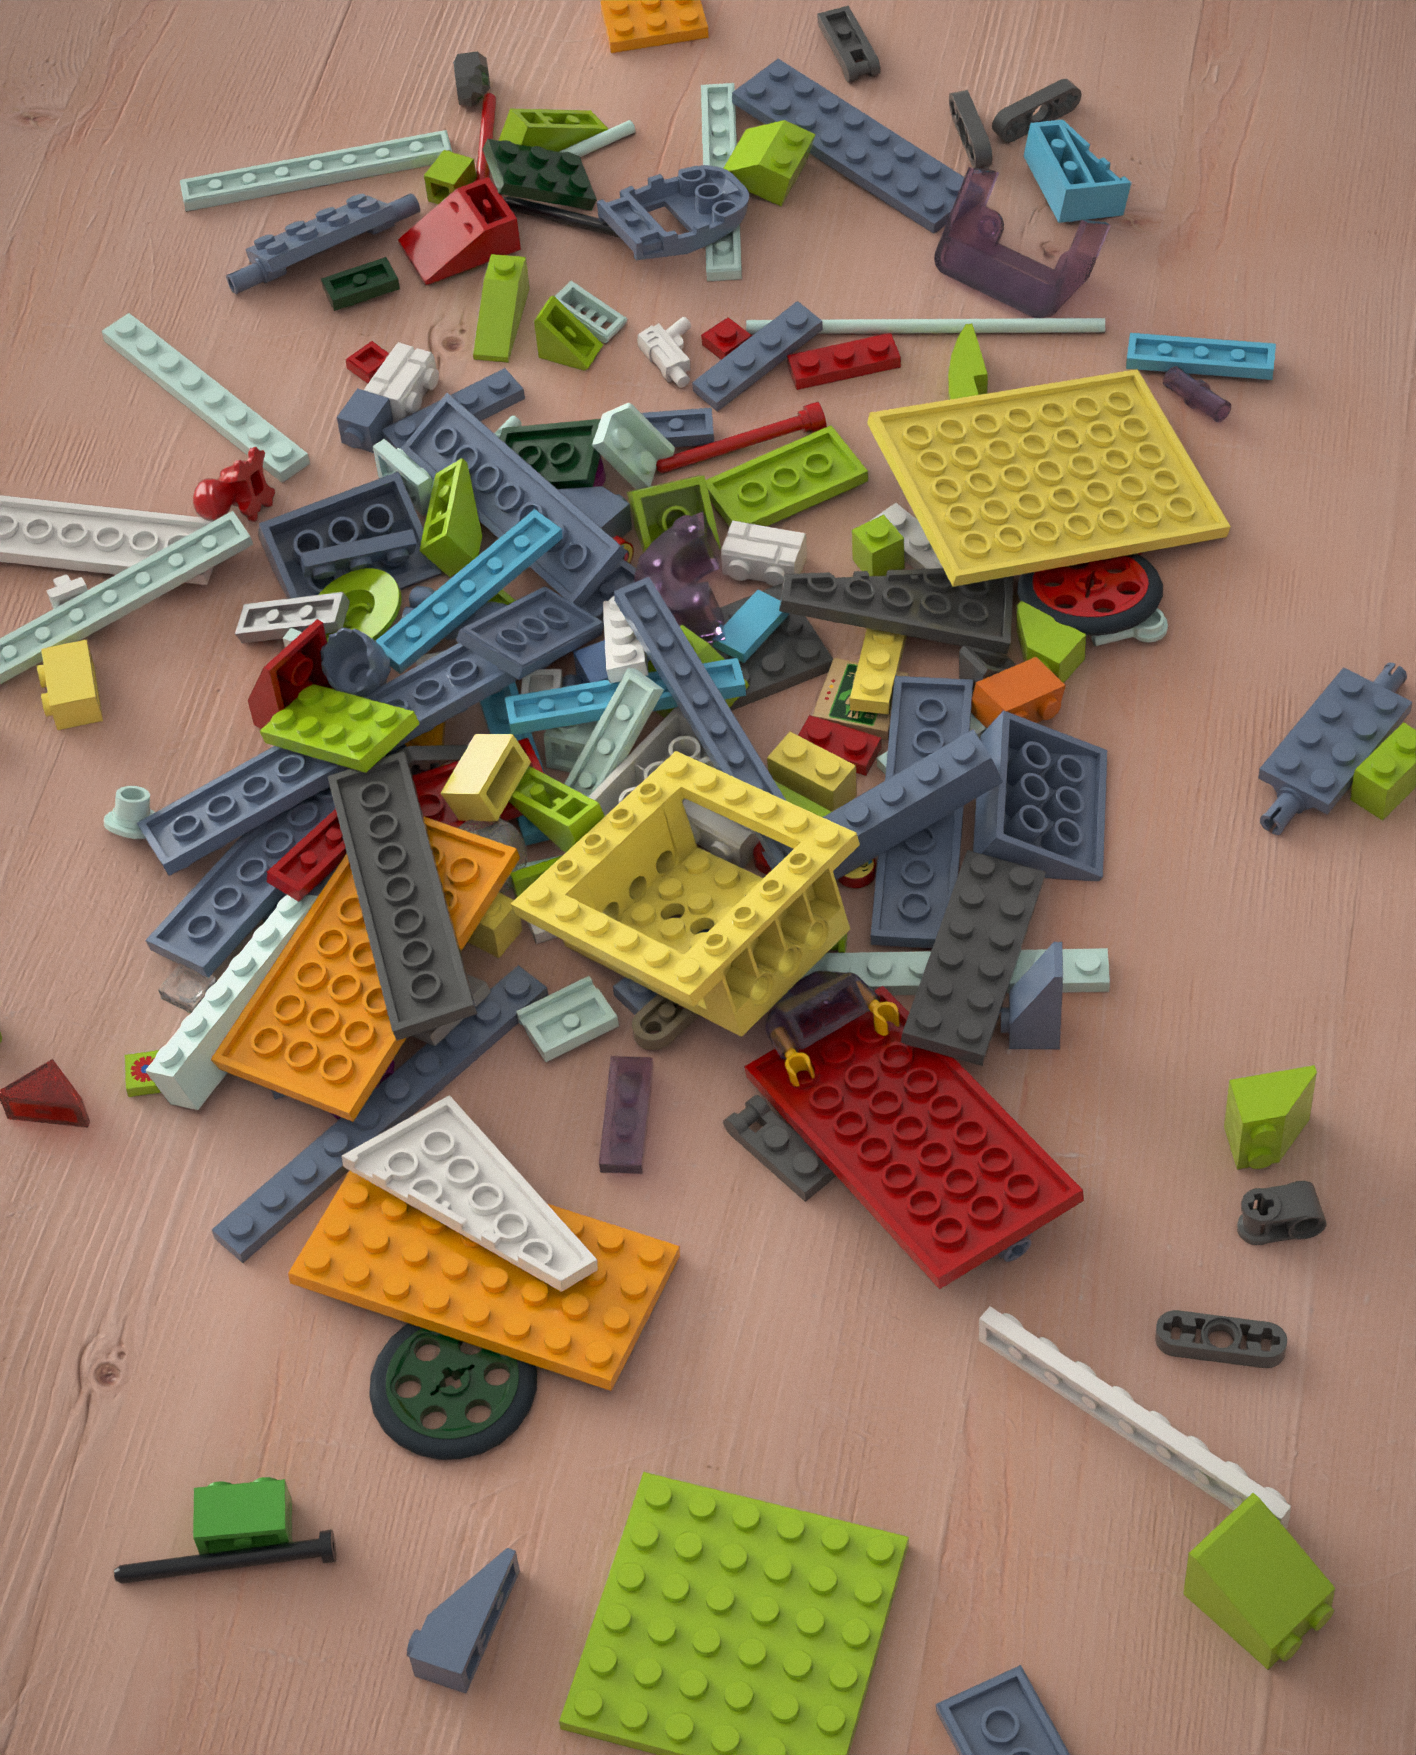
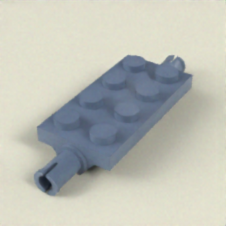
[226,193,421,294]
[1258,662,1412,835]

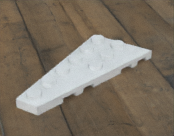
[342,1095,598,1292]

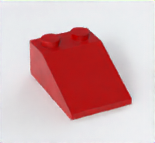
[248,619,335,729]

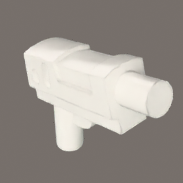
[637,317,691,388]

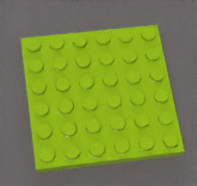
[559,1472,909,1755]

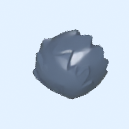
[320,628,391,697]

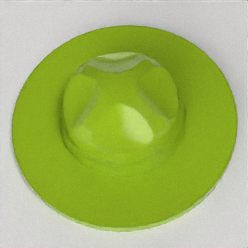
[318,568,402,642]

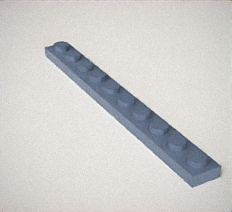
[614,577,793,867]
[212,965,548,1263]

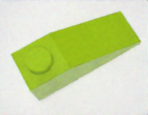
[498,108,608,152]
[473,254,530,363]
[419,458,482,577]
[509,766,605,852]

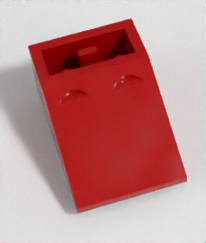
[398,177,521,285]

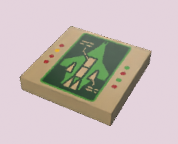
[812,658,909,740]

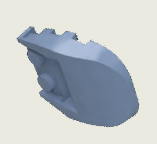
[597,165,749,261]

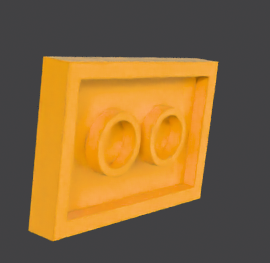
[600,0,709,53]

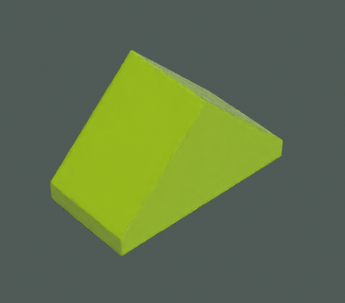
[534,295,603,371]

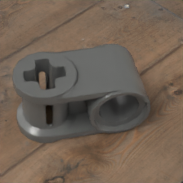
[1237,1181,1327,1245]

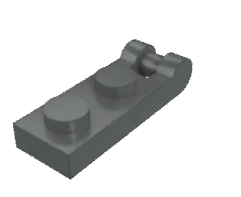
[817,5,881,82]
[723,1095,836,1202]

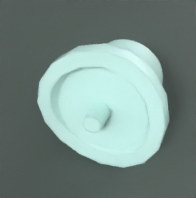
[104,786,155,839]

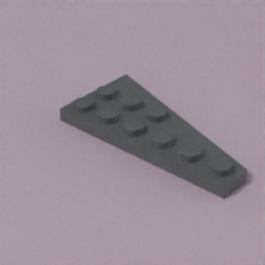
[779,568,1014,655]

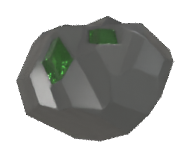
[453,51,490,107]

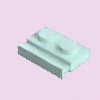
[516,976,619,1062]

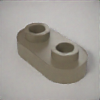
[632,994,700,1050]

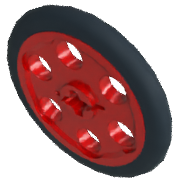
[1017,553,1163,636]

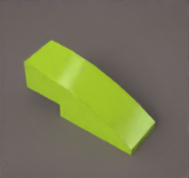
[948,323,988,400]

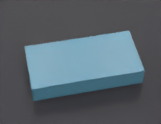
[712,589,790,663]

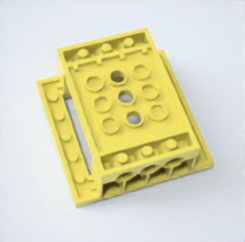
[511,751,860,1037]

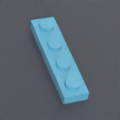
[1126,333,1276,380]

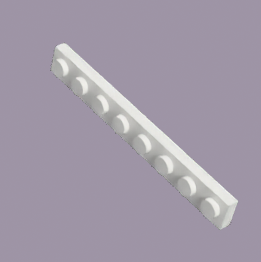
[979,1306,1291,1529]

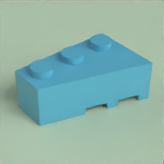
[1023,119,1132,223]

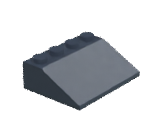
[258,471,442,599]
[973,710,1107,881]

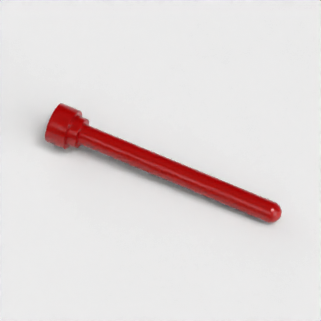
[474,93,496,182]
[656,402,827,473]

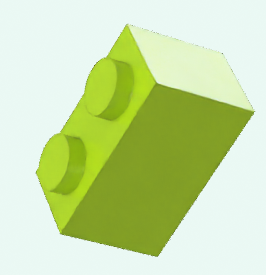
[1350,722,1416,821]

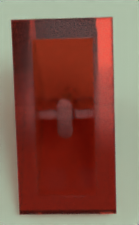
[0,1059,90,1128]

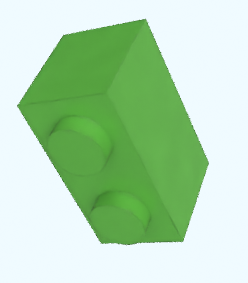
[193,1477,292,1554]

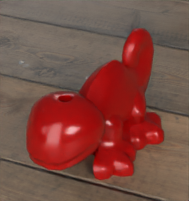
[193,447,275,522]

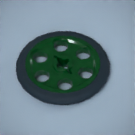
[369,1323,537,1460]

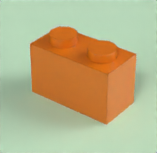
[971,657,1066,728]

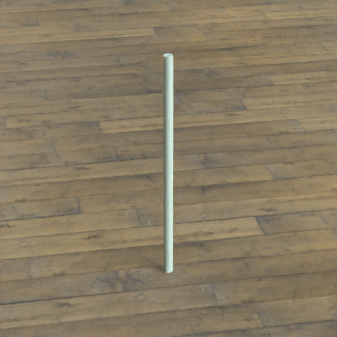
[746,318,1105,334]

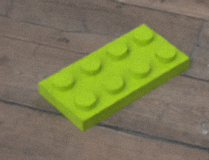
[706,425,868,527]
[259,684,420,773]

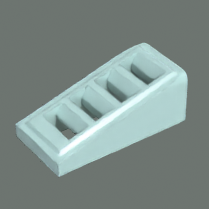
[555,281,628,343]

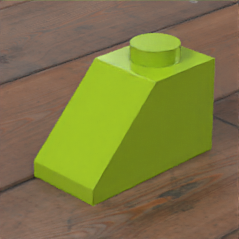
[1016,601,1086,683]

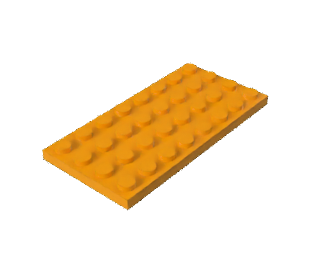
[211,817,520,1122]
[288,1171,680,1391]

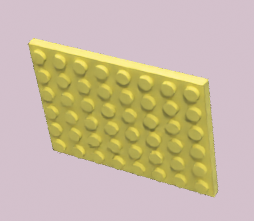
[867,369,1231,587]

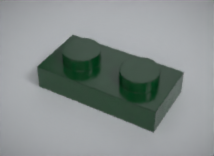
[321,257,400,311]

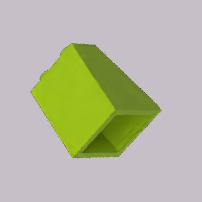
[1183,1493,1335,1670]

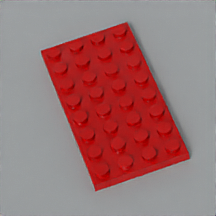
[744,986,1084,1289]

